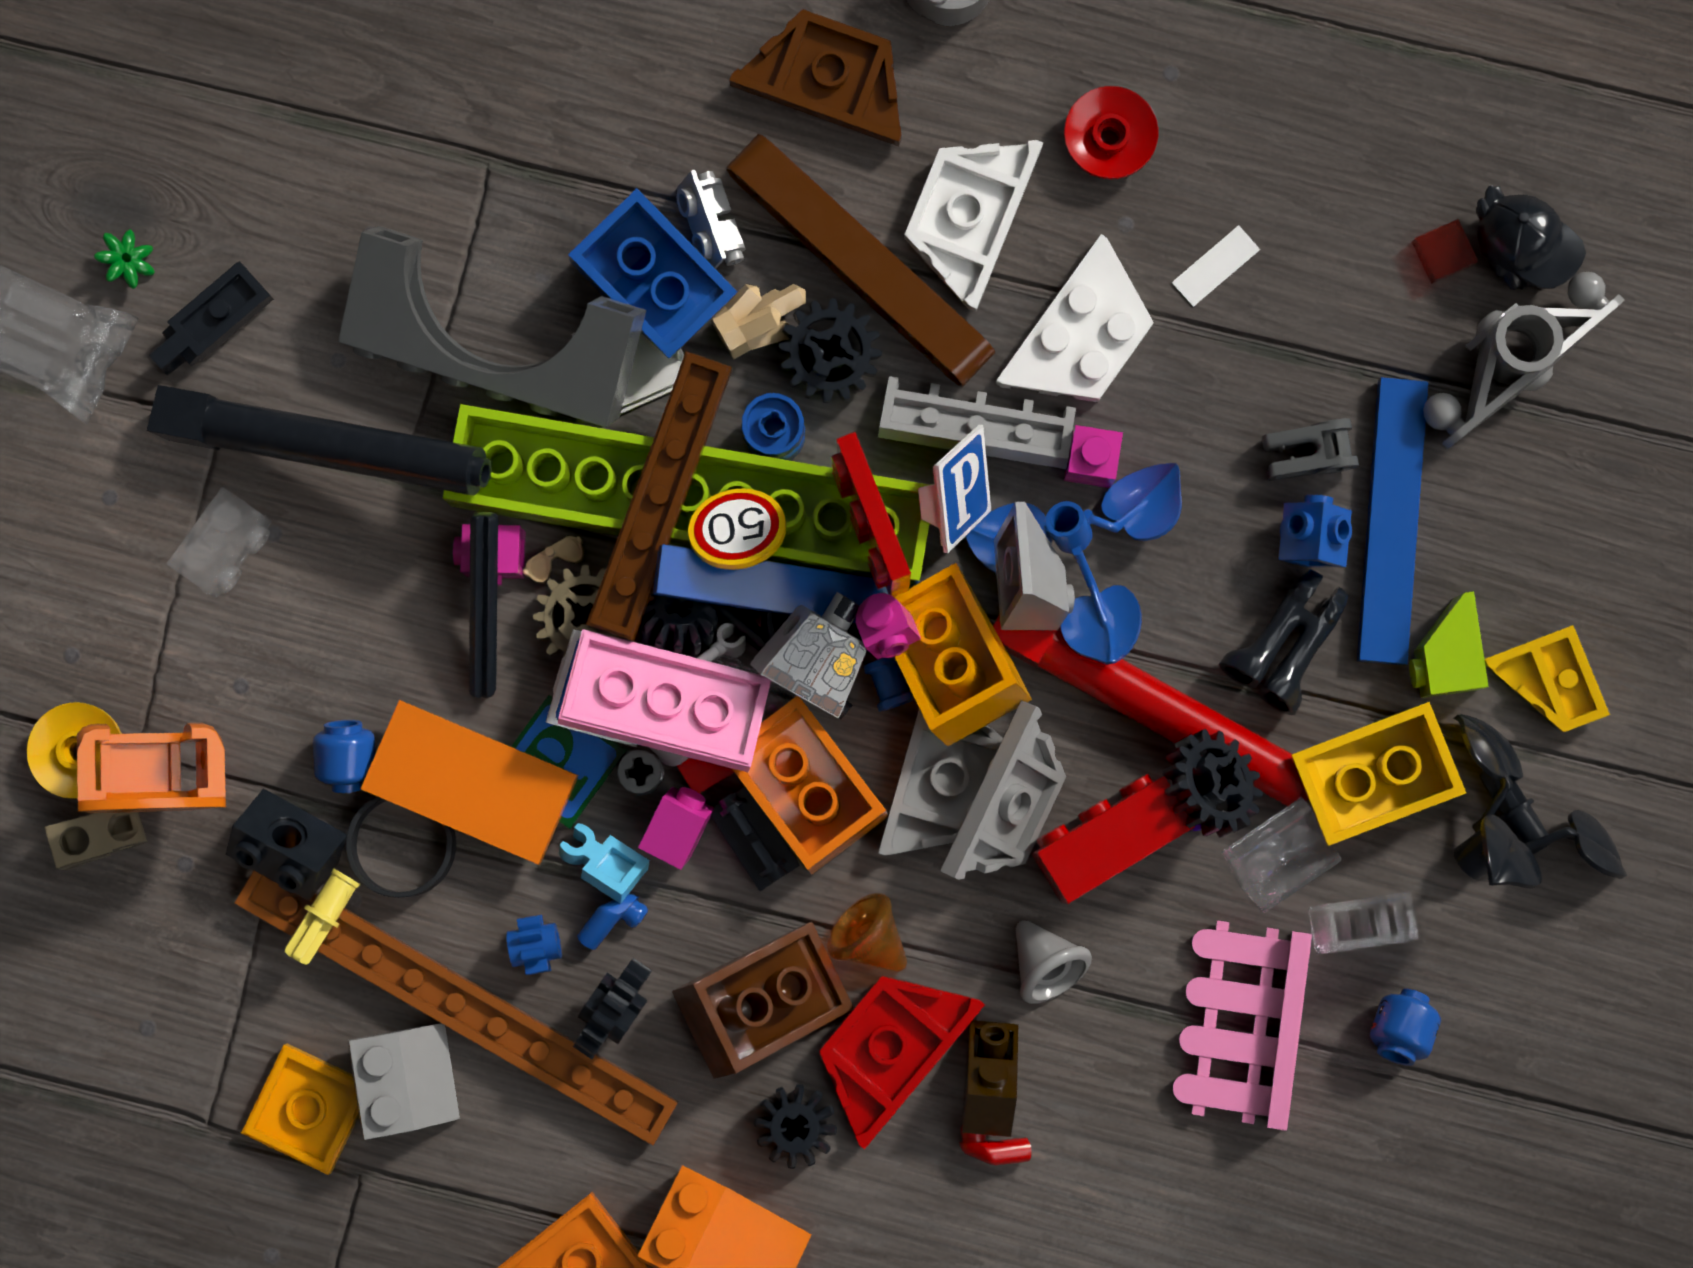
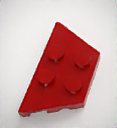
[819,976,985,1150]

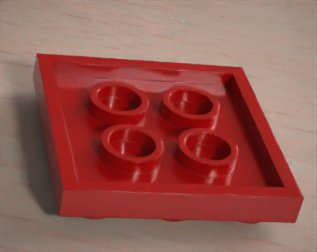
[831,432,911,597]

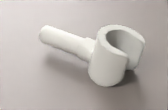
[697,623,746,662]

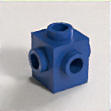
[1279,495,1352,568]

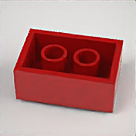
[1031,774,1195,904]

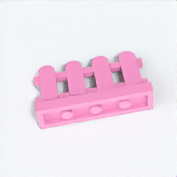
[1173,921,1312,1131]

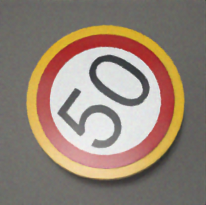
[688,488,786,570]

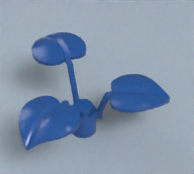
[965,463,1182,665]

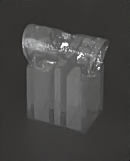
[0,265,139,425]

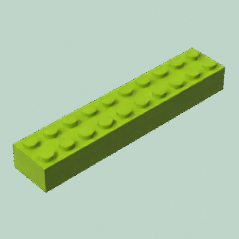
[442,404,930,585]

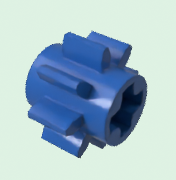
[506,915,562,976]

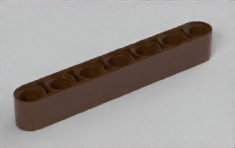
[725,134,995,387]

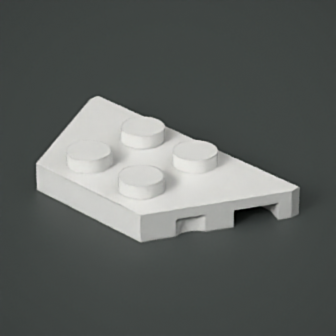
[904,140,1043,313]
[996,234,1154,402]

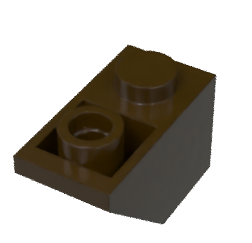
[962,1020,1019,1137]

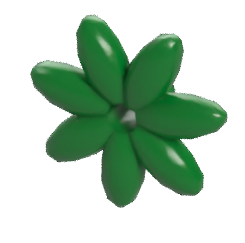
[94,229,155,289]

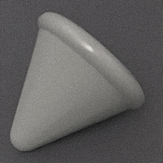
[1015,920,1092,1004]

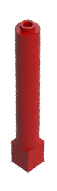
[993,614,1308,808]

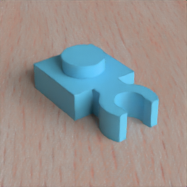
[559,823,650,904]

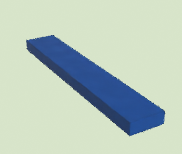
[1357,377,1428,666]
[653,544,915,626]

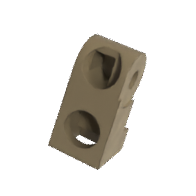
[44,812,147,870]

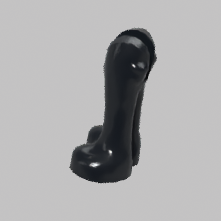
[1219,569,1349,716]

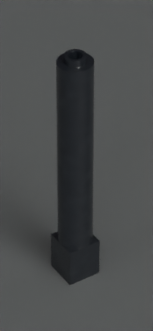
[146,385,492,496]

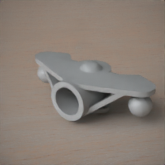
[1423,272,1625,450]

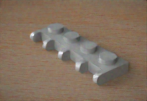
[878,376,1076,469]

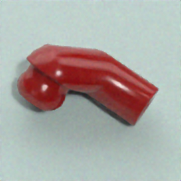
[959,1125,1031,1166]

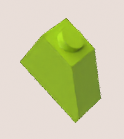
[1409,591,1489,698]

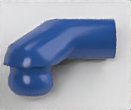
[577,894,648,950]

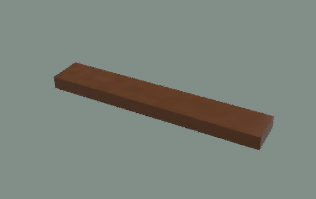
[586,351,732,642]

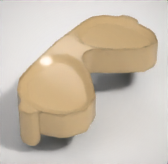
[523,536,584,584]

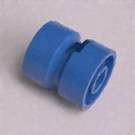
[742,393,805,461]

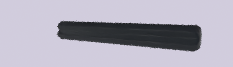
[469,512,498,698]

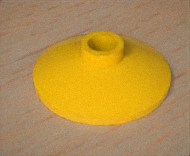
[27,702,122,799]

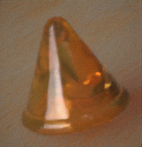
[827,893,907,972]

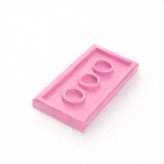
[557,629,771,772]

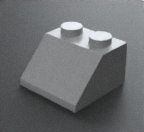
[347,1023,460,1140]

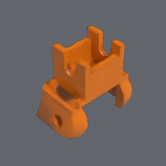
[77,723,226,813]

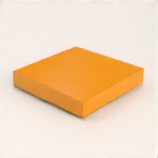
[241,1043,359,1175]

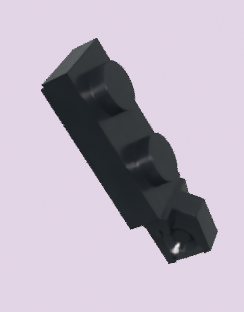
[149,261,274,375]

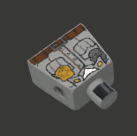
[750,592,867,718]

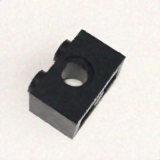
[225,788,347,901]

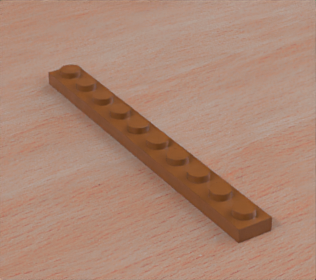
[235,870,679,1146]

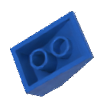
[568,188,738,359]

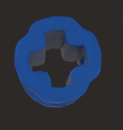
[863,657,915,712]

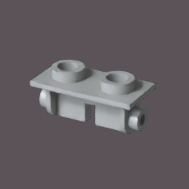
[676,170,746,269]

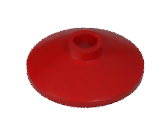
[1064,86,1159,179]

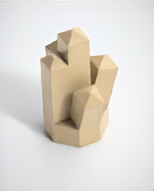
[711,284,806,359]

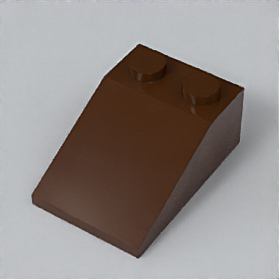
[672,922,854,1079]

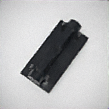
[711,787,800,891]

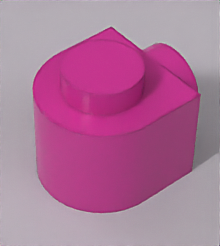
[856,593,921,659]

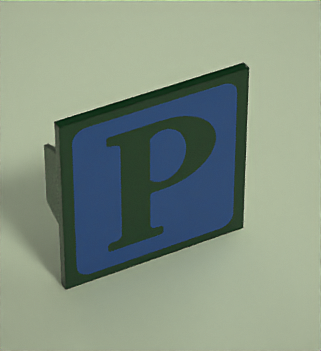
[511,695,627,829]

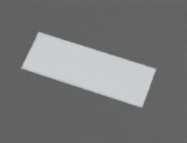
[1172,225,1260,307]

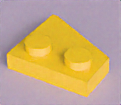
[1484,625,1610,732]

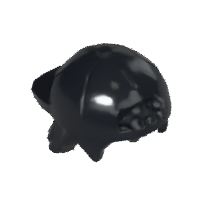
[1476,185,1586,290]

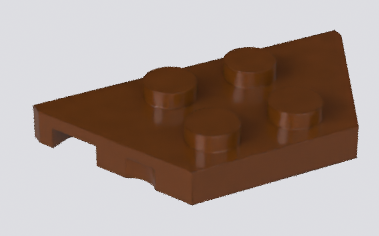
[729,9,902,147]

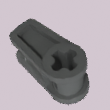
[1261,418,1359,481]

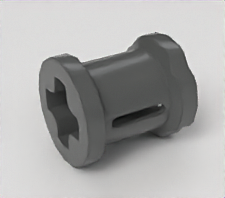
[618,750,664,795]

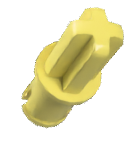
[284,869,360,965]

